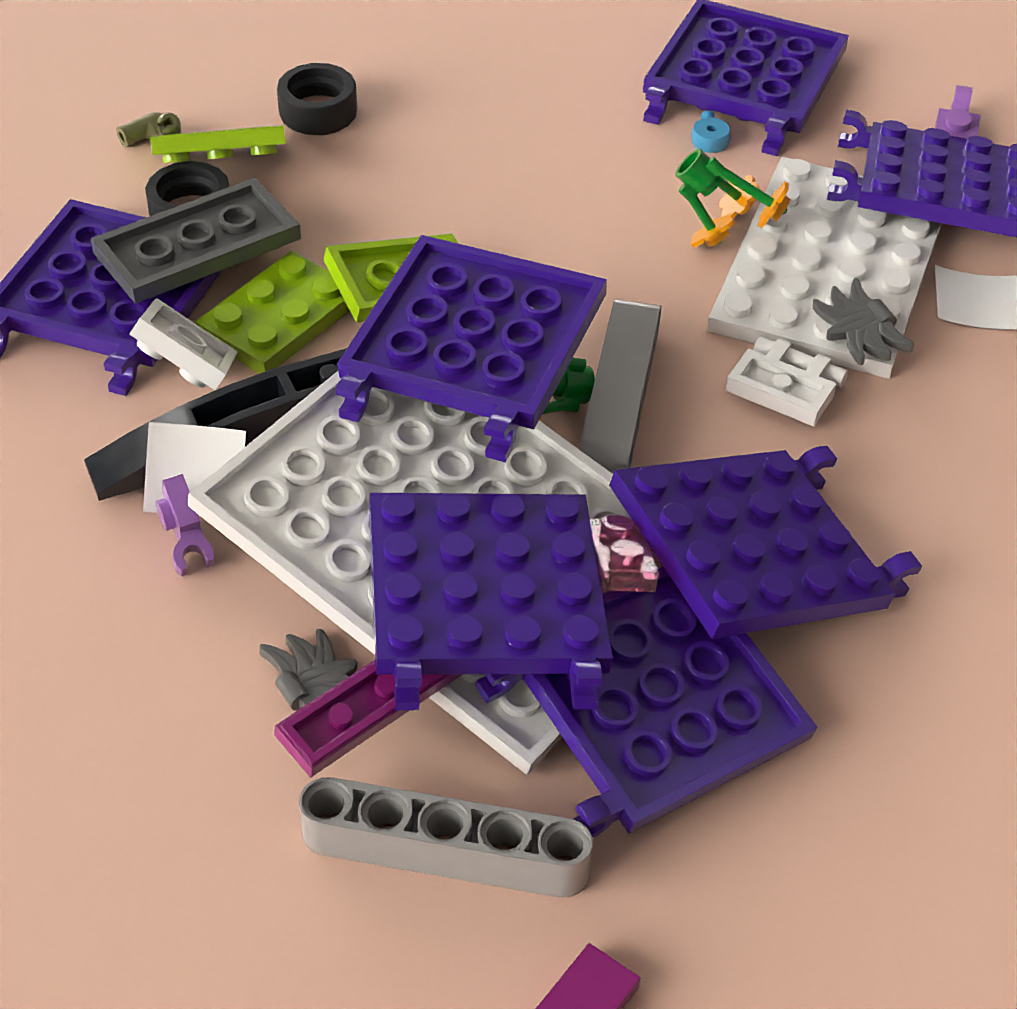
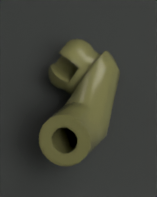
[116,112,181,147]

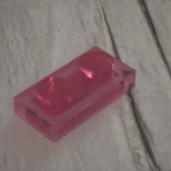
[590,515,659,592]

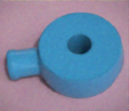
[691,110,731,153]

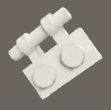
[725,336,848,426]

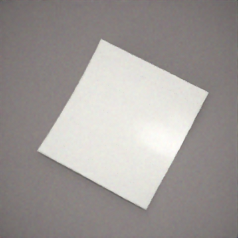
[935,265,1017,330]
[143,422,246,516]

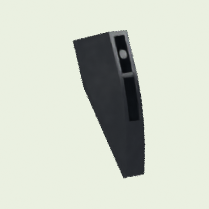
[84,348,347,501]

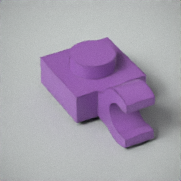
[935,85,981,139]
[156,474,214,576]

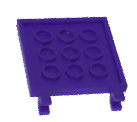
[643,0,849,156]
[827,109,1017,237]
[0,199,222,396]
[335,235,607,463]
[609,445,923,639]
[369,493,613,710]
[475,567,818,839]

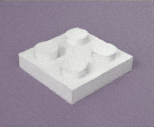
[129,298,238,390]

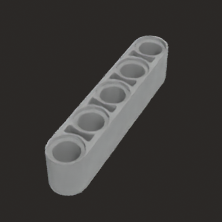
[579,299,661,474]
[299,777,593,897]

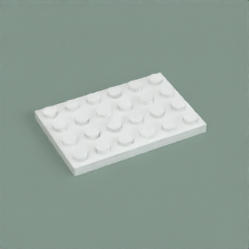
[707,156,943,379]

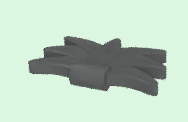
[812,277,914,365]
[259,629,358,710]

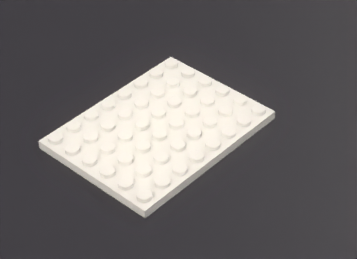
[188,371,663,775]

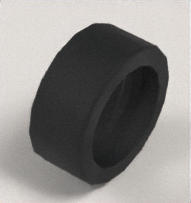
[277,63,357,135]
[145,161,230,216]

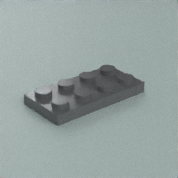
[91,177,301,304]

